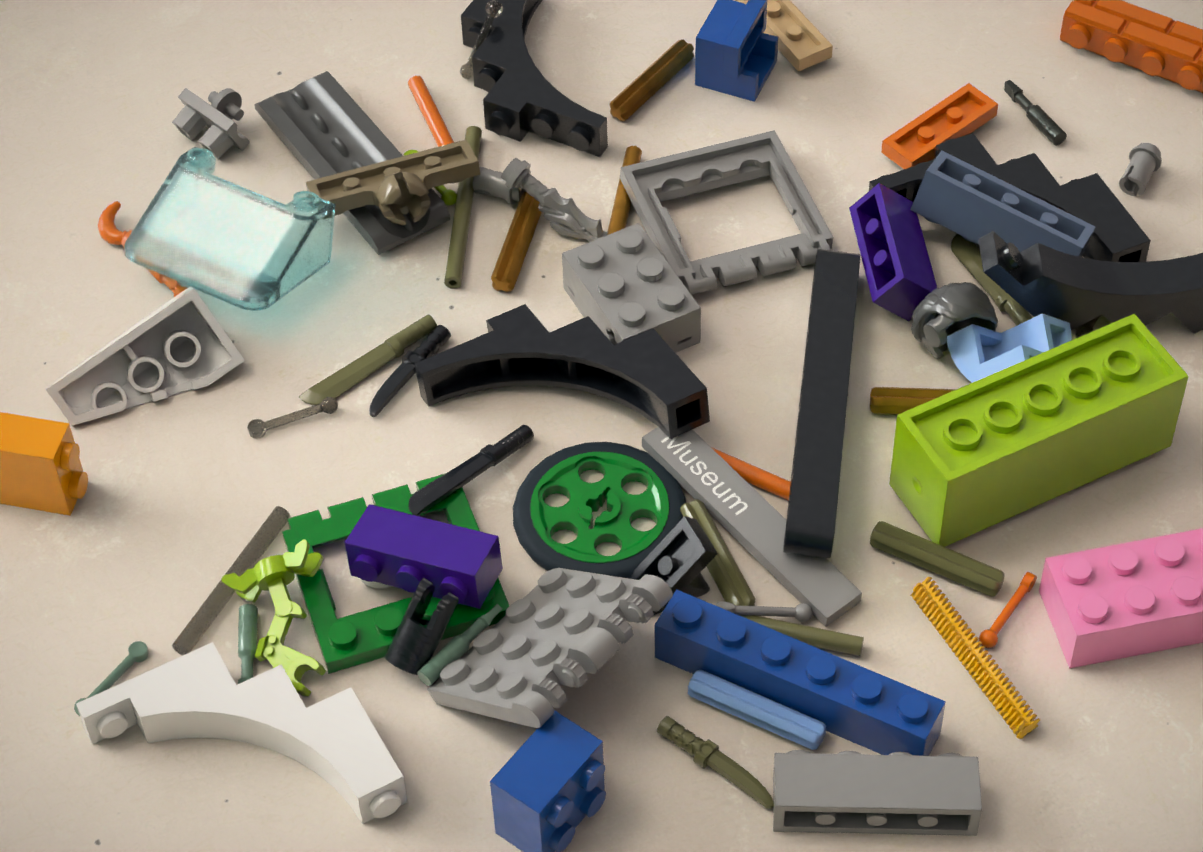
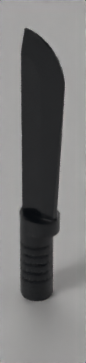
[408,425,534,516]

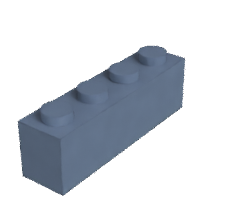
[910,150,1096,257]

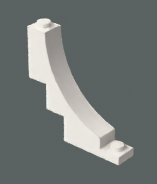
[76,642,408,824]

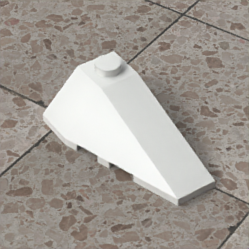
[46,286,245,426]

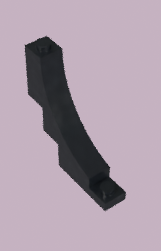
[978,231,1203,334]

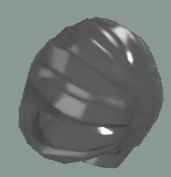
[911,282,998,359]

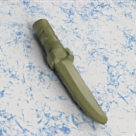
[657,716,774,809]

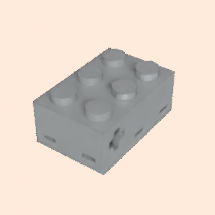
[562,223,701,353]

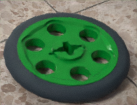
[513,442,686,579]

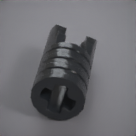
[385,578,459,675]

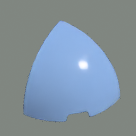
[947,313,1072,383]

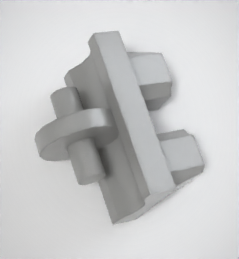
[172,88,250,159]

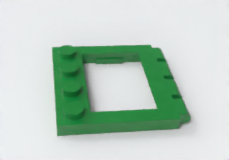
[282,473,509,674]

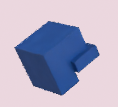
[695,0,778,102]

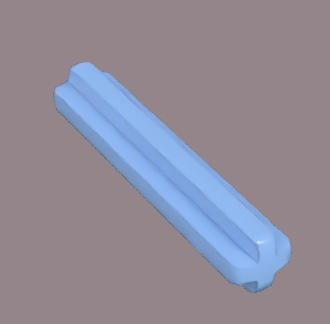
[688,670,826,750]

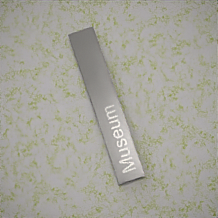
[642,427,862,627]

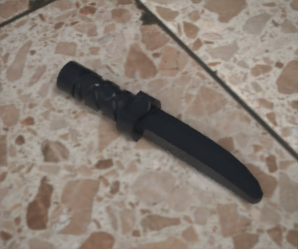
[369,325,451,417]

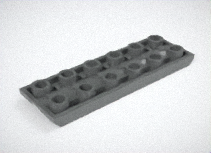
[254,71,450,255]

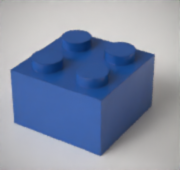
[490,710,606,852]

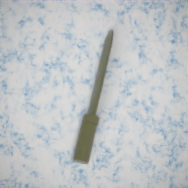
[951,233,1032,326]
[299,314,437,405]

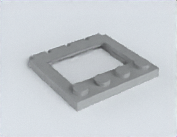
[620,130,834,295]

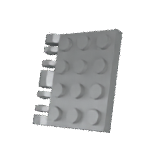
[427,567,673,728]

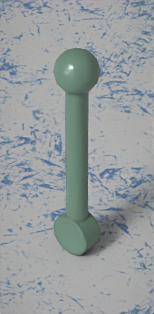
[74,641,149,716]

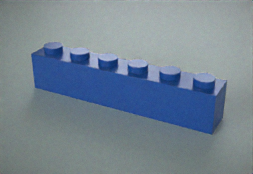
[654,589,946,756]

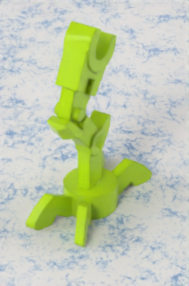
[221,540,326,697]

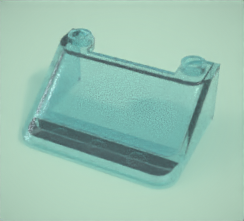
[124,147,336,311]

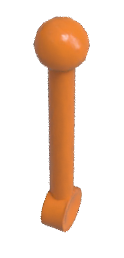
[979,572,1037,648]

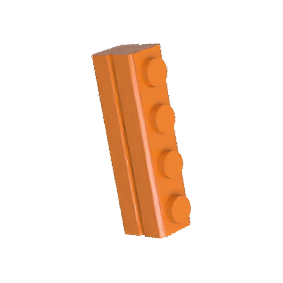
[1060,0,1203,93]

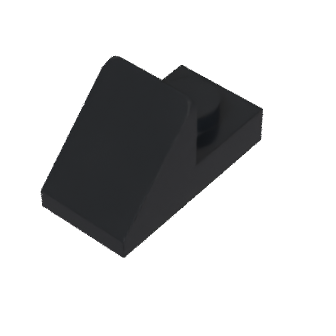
[629,516,718,615]

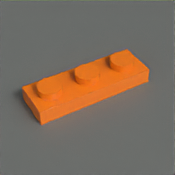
[881,83,998,169]

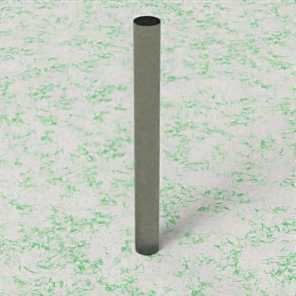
[172,506,291,655]

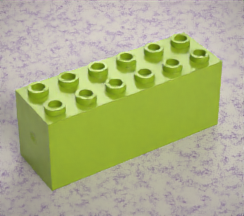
[889,314,1189,547]

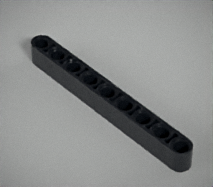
[783,249,861,559]

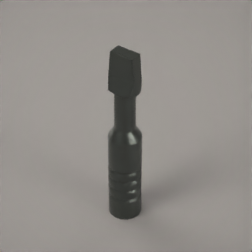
[1004,80,1067,146]

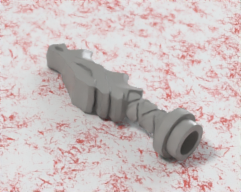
[501,158,608,242]

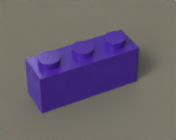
[849,183,937,321]
[344,504,503,609]

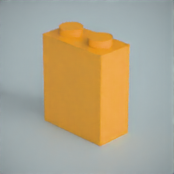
[0,412,88,516]

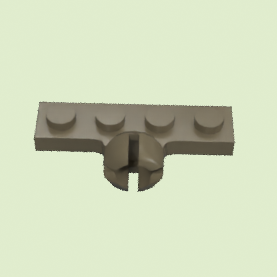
[306,140,480,225]

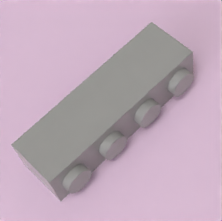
[773,750,982,836]

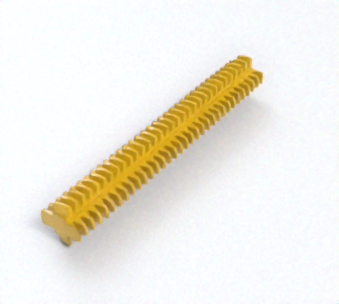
[910,577,1040,739]

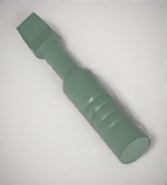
[238,604,258,684]
[417,604,502,686]

